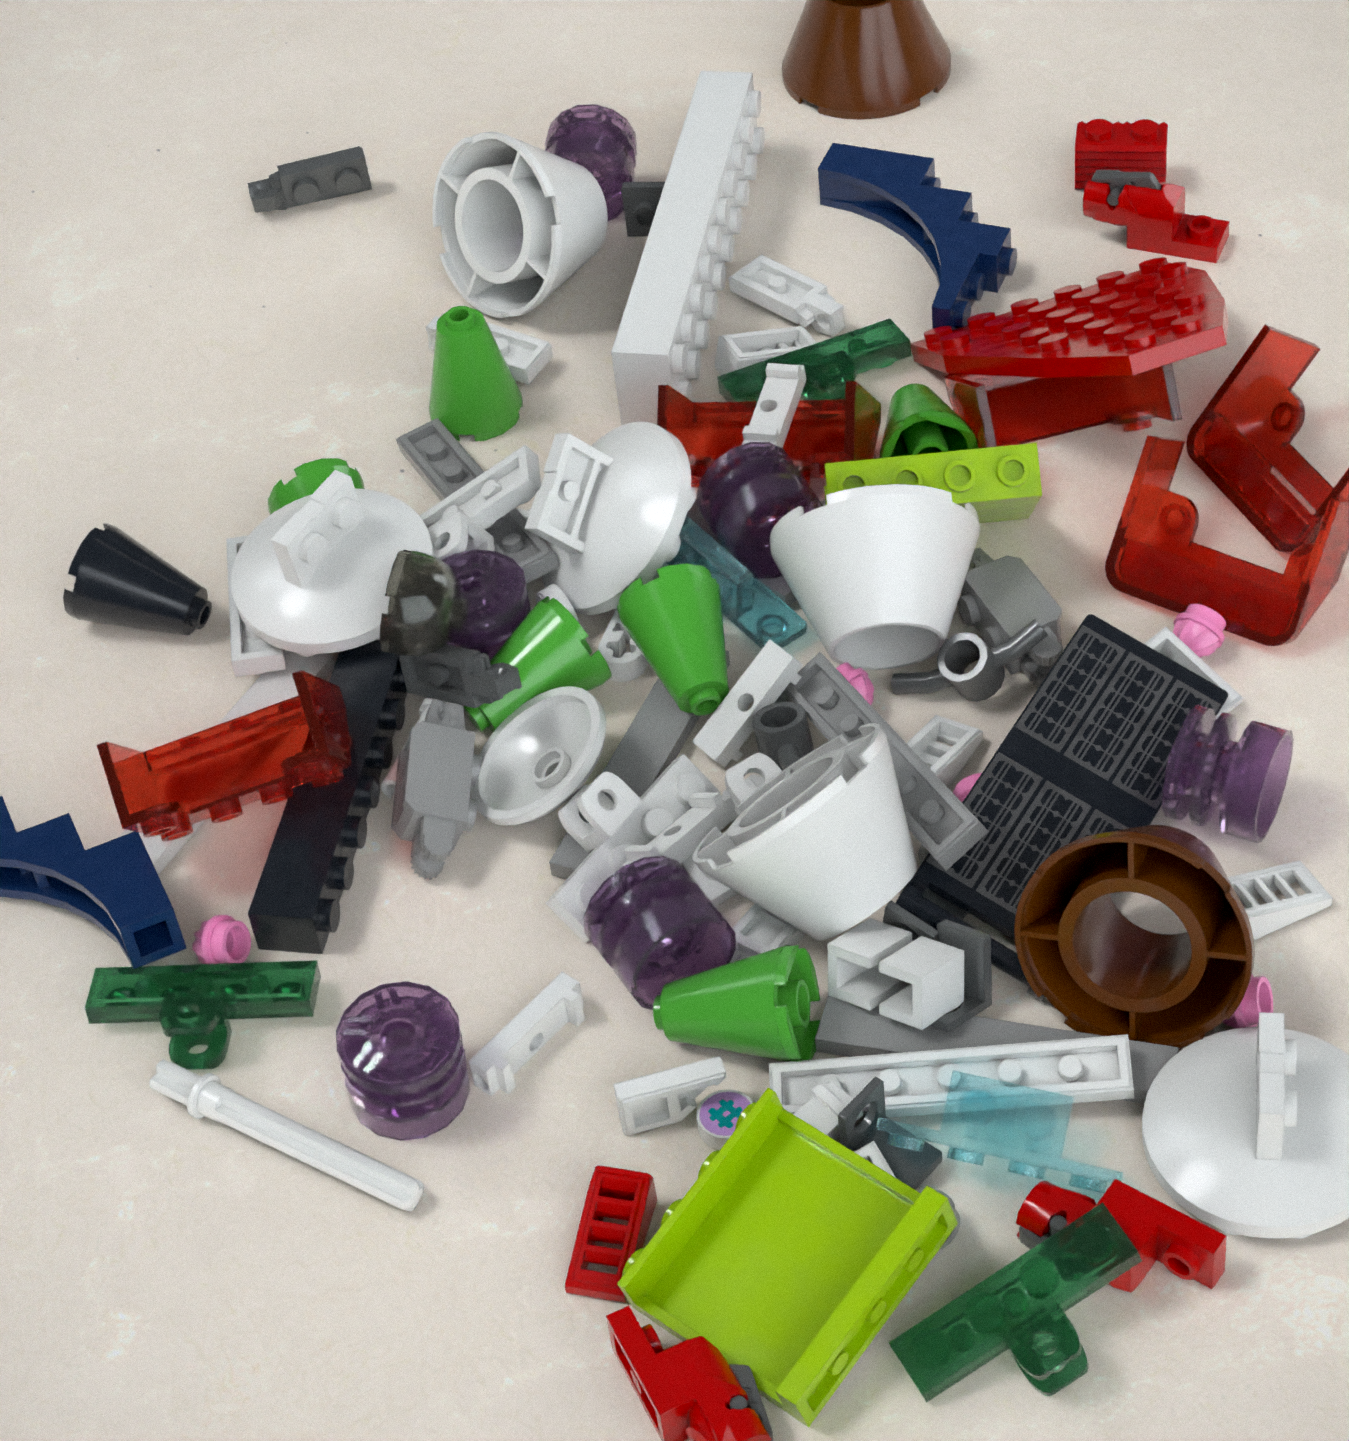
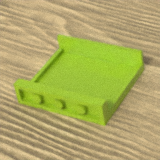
[824,443,1042,523]
[617,1088,958,1427]

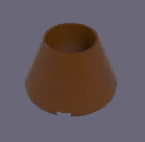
[782,0,951,120]
[1014,825,1255,1049]

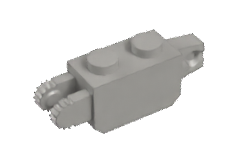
[957,547,1063,688]
[391,699,481,880]

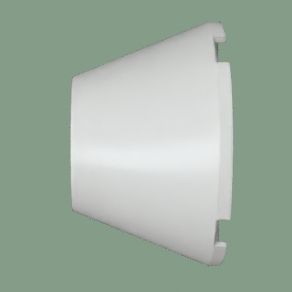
[432,132,608,318]
[770,484,980,670]
[692,723,917,941]

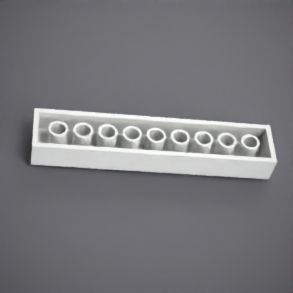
[611,71,765,429]

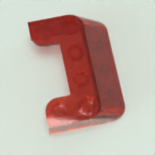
[657,381,881,488]
[97,670,352,842]

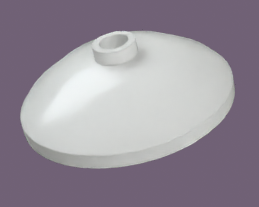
[470,686,606,826]

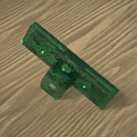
[717,318,912,423]
[85,960,321,1069]
[889,1202,1142,1403]

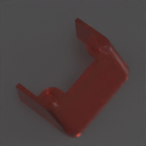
[1186,324,1349,557]
[944,363,1182,448]
[1105,435,1349,646]

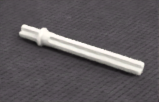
[149,1059,424,1211]

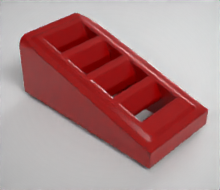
[565,1166,657,1303]

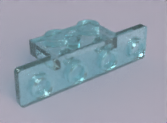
[666,515,807,649]
[876,1070,1123,1193]

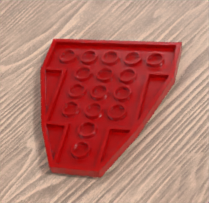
[910,257,1228,378]

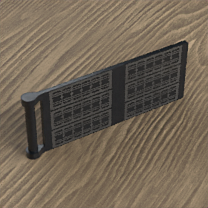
[896,614,1228,1001]

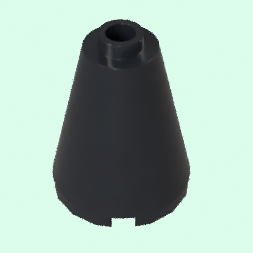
[63,523,212,635]

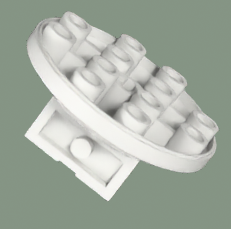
[524,422,696,615]
[231,470,435,657]
[1142,1012,1349,1239]

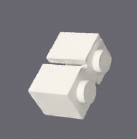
[827,918,964,1030]

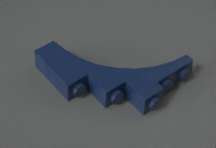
[818,143,1017,330]
[0,796,187,969]

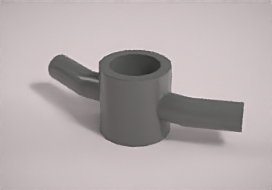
[891,619,1048,701]
[752,691,814,771]

